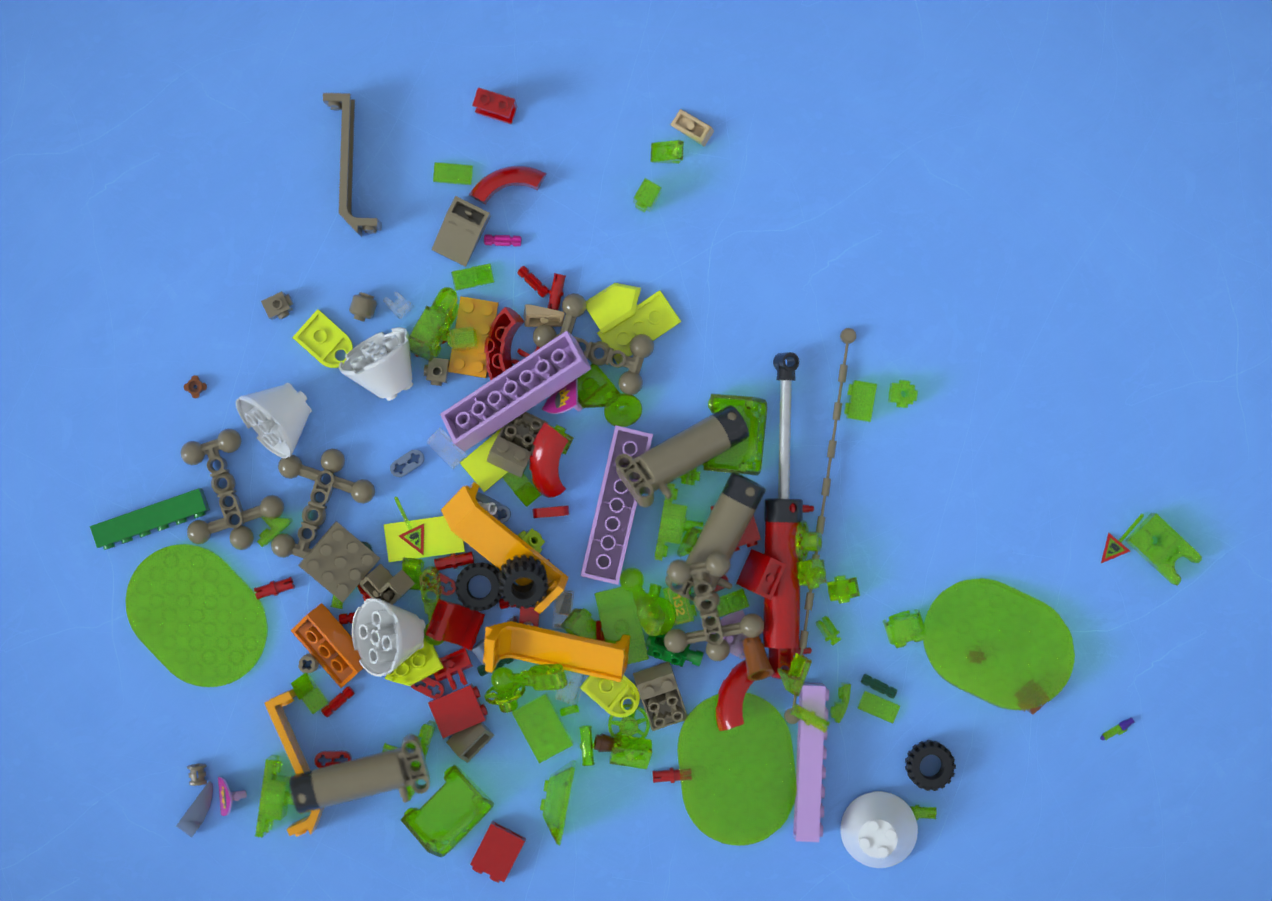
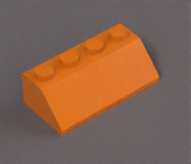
[291,603,364,688]

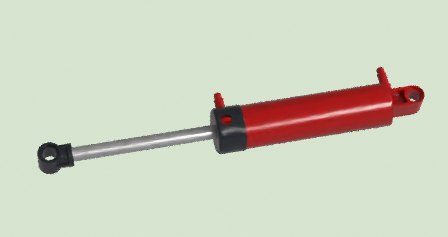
[763,352,814,680]

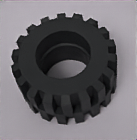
[498,555,548,608]
[455,562,502,611]
[905,740,956,791]

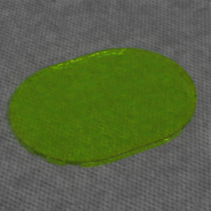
[125,544,268,687]
[923,578,1075,711]
[677,692,797,846]

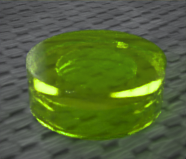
[559,705,580,717]

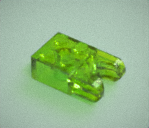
[408,287,459,362]
[1125,513,1202,586]

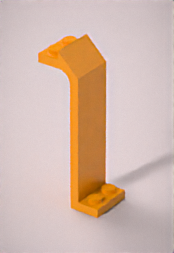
[441,482,568,614]
[483,621,630,682]
[264,688,324,837]

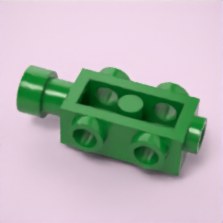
[645,631,704,667]

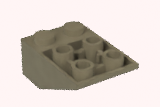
[431,196,491,267]
[487,412,548,478]
[633,662,689,731]

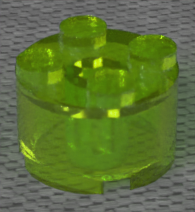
[883,609,926,648]

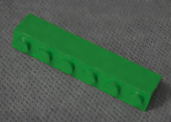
[90,488,210,550]

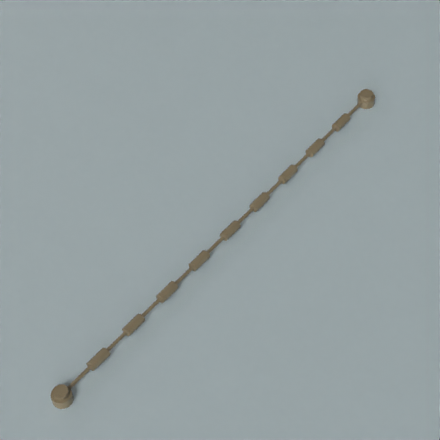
[784,328,856,724]

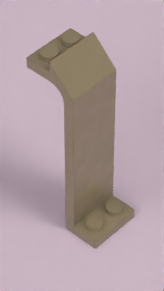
[323,93,382,237]

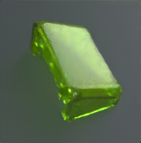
[703,394,767,476]
[400,765,494,857]

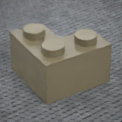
[359,564,415,605]

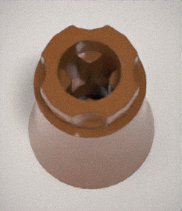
[742,636,774,681]

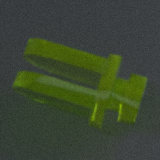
[816,616,841,646]

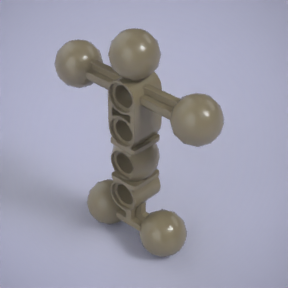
[533,293,654,395]
[181,429,284,550]
[271,449,375,558]
[664,552,764,661]

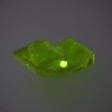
[451,264,494,291]
[677,527,699,557]
[710,588,750,618]
[831,682,851,723]

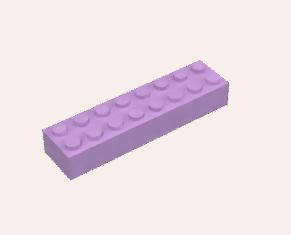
[440,331,591,452]
[581,426,653,585]
[793,682,829,842]

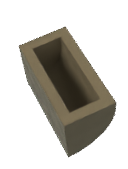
[446,722,494,763]

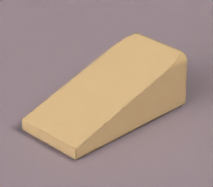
[670,109,714,146]
[524,304,565,327]

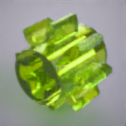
[679,468,701,485]

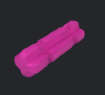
[484,234,522,247]

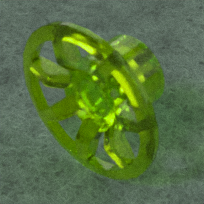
[795,520,822,562]
[484,680,526,713]
[608,704,650,746]

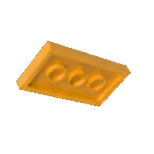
[448,296,499,378]

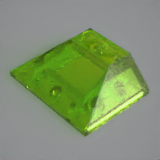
[540,760,576,845]

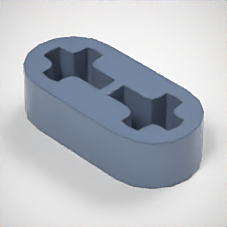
[390,450,424,477]

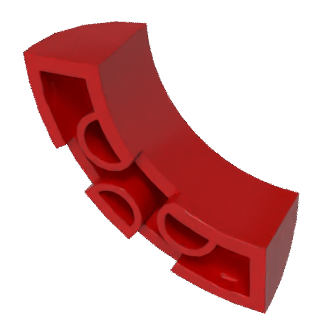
[469,166,547,205]
[484,307,525,380]
[529,423,568,498]
[716,660,754,731]

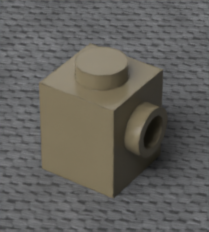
[261,291,293,320]
[424,357,450,386]

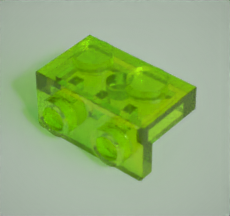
[609,734,652,769]

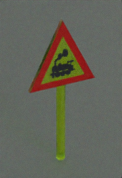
[394,497,424,555]
[1101,514,1144,563]

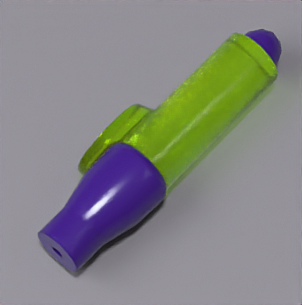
[1100,717,1135,740]

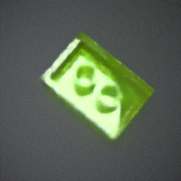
[512,692,574,763]

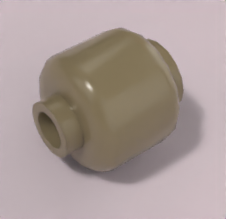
[349,292,377,322]

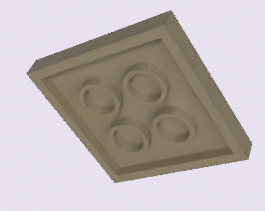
[298,521,380,602]

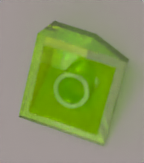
[577,363,621,408]

